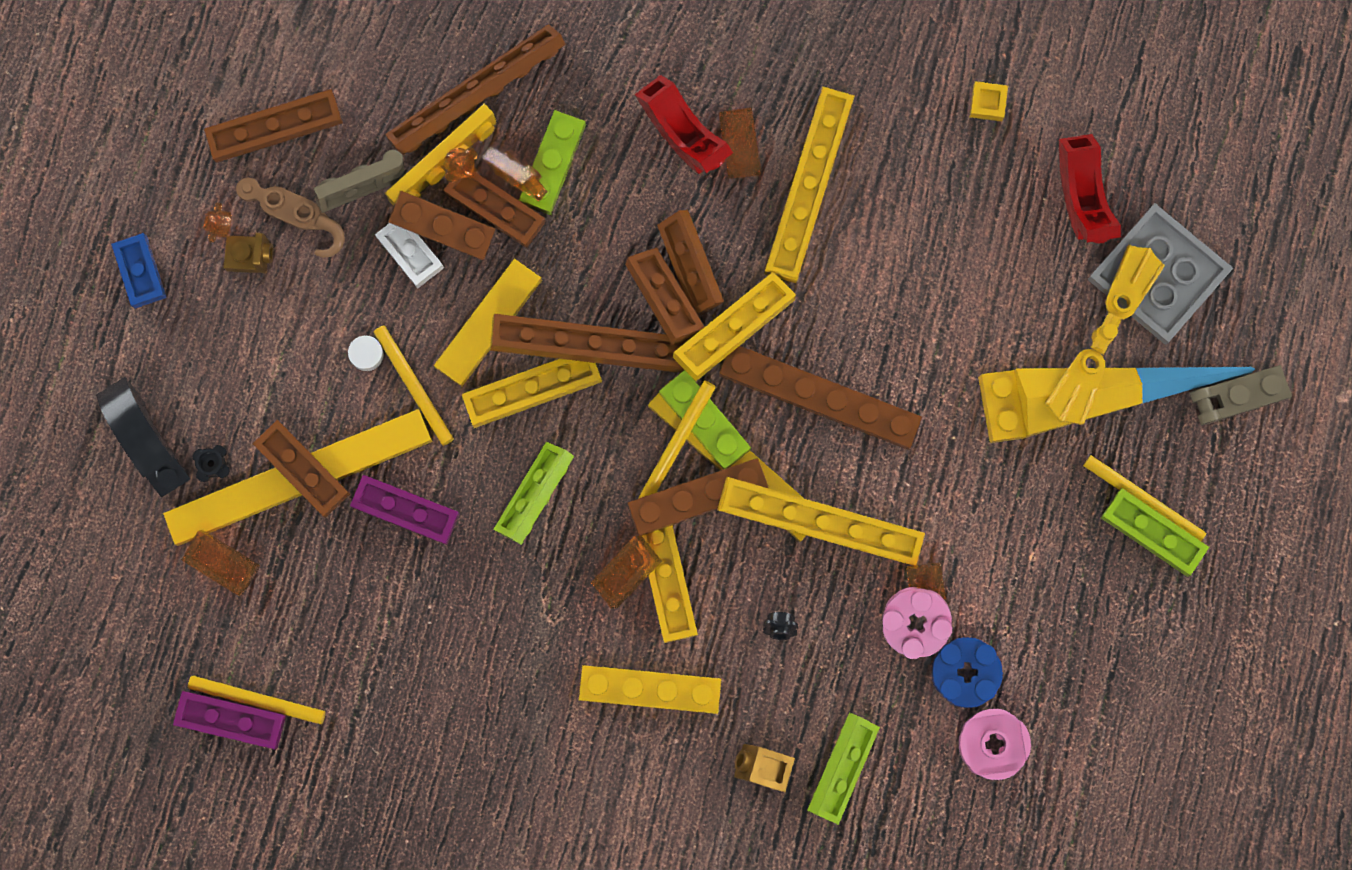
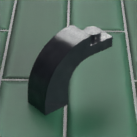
[96,376,191,498]

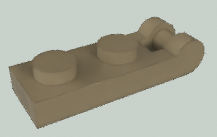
[313,150,405,213]
[1190,365,1292,426]

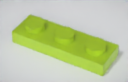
[519,110,586,215]
[659,370,751,470]
[493,442,574,545]
[1101,488,1209,577]
[807,713,880,825]

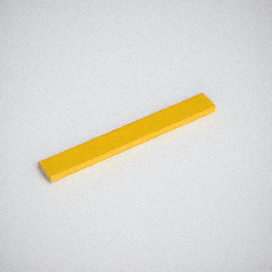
[163,409,433,546]

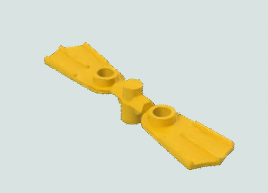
[1045,245,1165,425]

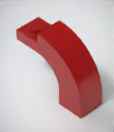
[634,75,733,174]
[1059,134,1121,243]

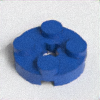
[931,637,1003,708]

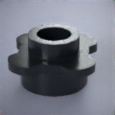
[193,445,230,482]
[763,612,798,640]

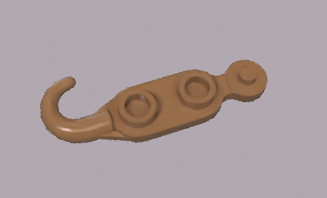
[236,177,345,258]

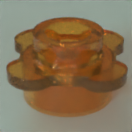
[444,148,478,182]
[204,202,232,243]

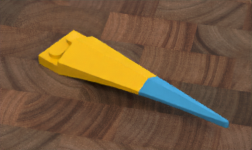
[978,367,1255,443]

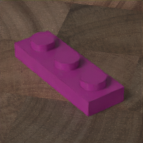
[350,475,460,545]
[173,691,286,750]

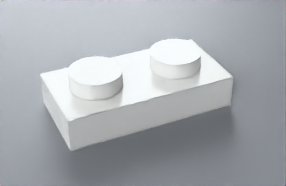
[375,223,444,288]

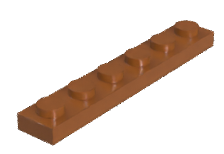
[385,24,566,155]
[490,314,688,373]
[719,346,922,450]

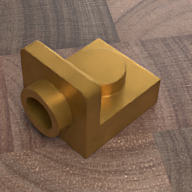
[224,233,274,274]
[734,744,795,792]

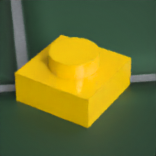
[969,81,1008,122]

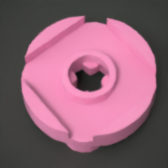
[882,587,952,659]
[958,709,1031,780]

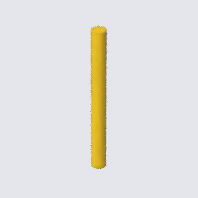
[373,325,454,446]
[638,380,716,499]
[1083,455,1206,541]
[188,675,326,725]

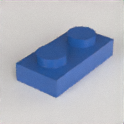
[111,233,167,309]

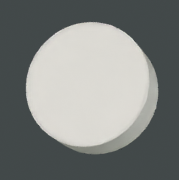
[348,336,384,371]

